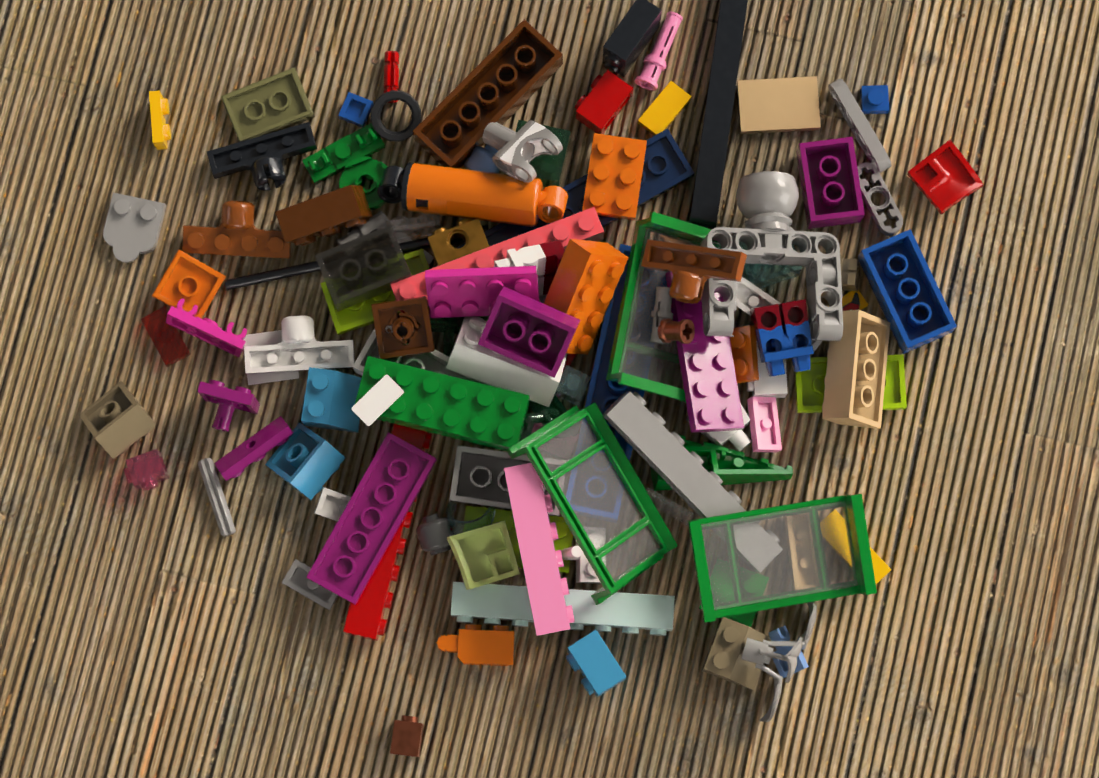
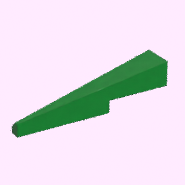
[650,434,793,491]

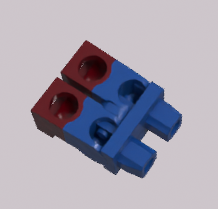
[750,299,814,377]

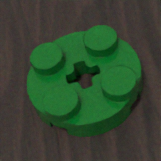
[339,156,387,210]

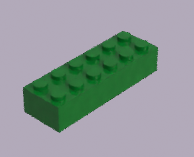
[355,356,530,451]

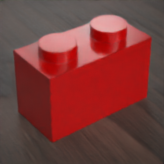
[575,70,633,134]

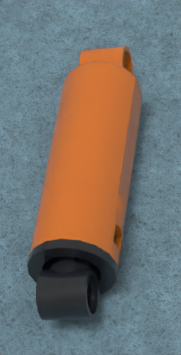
[377,162,568,227]

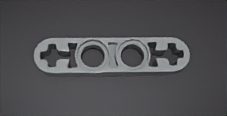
[828,78,891,173]

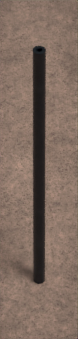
[225,225,489,290]

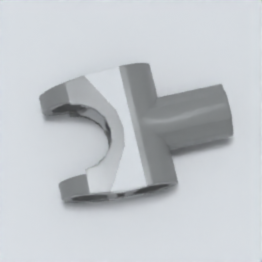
[482,120,563,183]

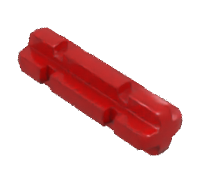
[384,51,399,103]

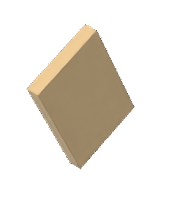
[737,76,821,134]

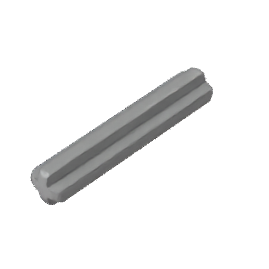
[198,458,236,537]

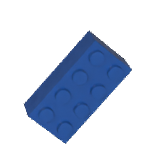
[857,229,957,354]

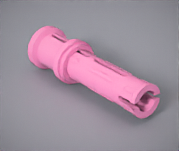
[635,11,683,91]

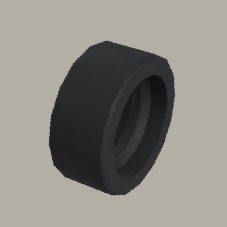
[371,90,421,142]

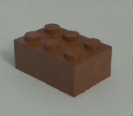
[275,185,373,246]

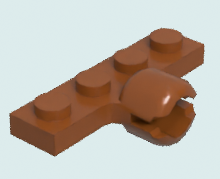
[182,201,291,259]
[641,239,747,304]

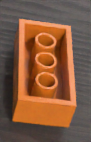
[543,239,629,355]

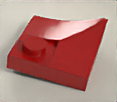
[907,140,983,214]

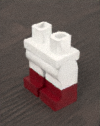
[494,240,565,296]

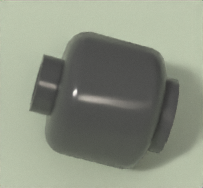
[416,513,455,555]

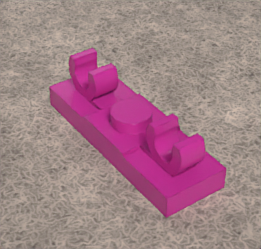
[166,298,247,358]

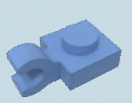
[769,626,809,678]

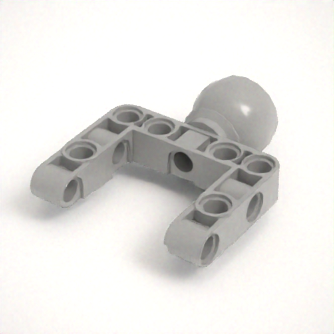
[700,171,843,341]

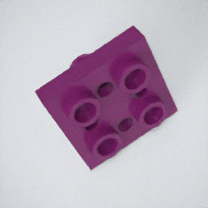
[197,379,260,432]

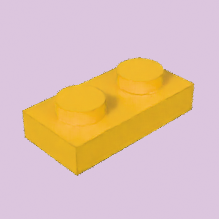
[149,90,171,150]

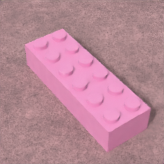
[504,463,575,636]

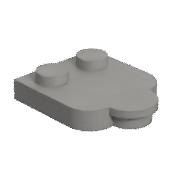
[103,192,167,263]

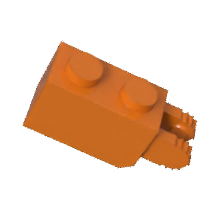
[436,624,515,666]

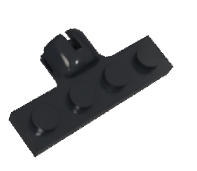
[207,122,317,191]

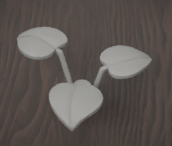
[741,602,817,722]

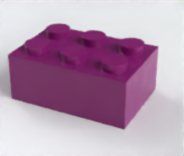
[796,137,865,229]
[478,286,580,378]

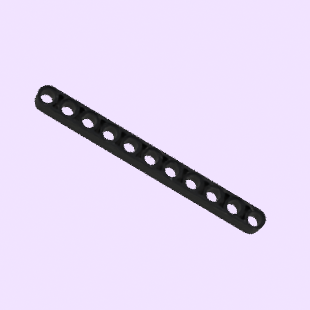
[689,0,748,230]

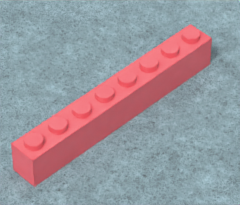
[390,207,604,313]

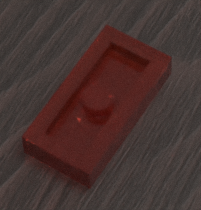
[141,306,191,367]

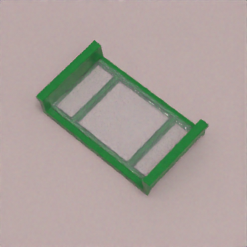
[606,212,722,402]
[507,403,678,605]
[688,494,877,623]

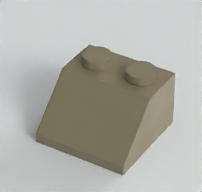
[79,381,156,459]
[701,617,771,691]

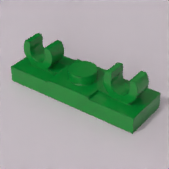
[302,123,385,185]

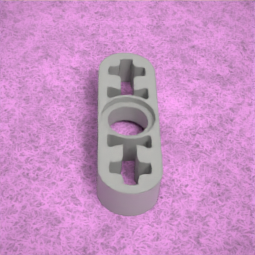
[857,162,903,236]

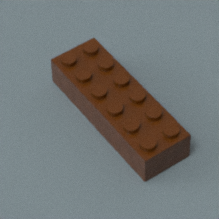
[412,19,563,168]

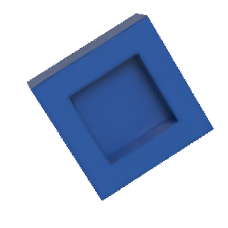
[860,85,889,114]
[338,92,374,128]

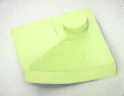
[447,521,520,590]

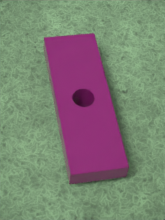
[214,416,293,481]

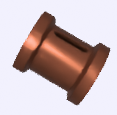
[658,318,695,344]

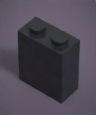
[602,0,662,77]

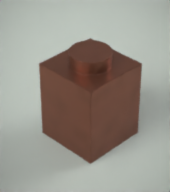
[390,715,424,757]

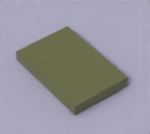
[221,67,315,142]

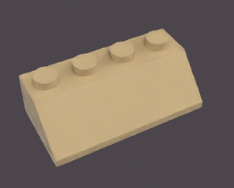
[822,310,890,429]

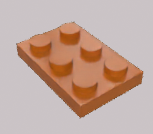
[582,133,647,221]

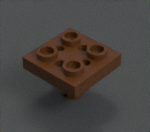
[371,296,435,359]

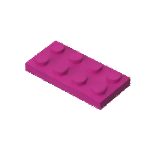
[425,266,540,318]

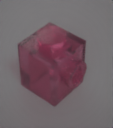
[124,449,169,491]

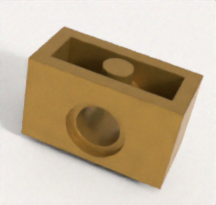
[428,218,489,266]

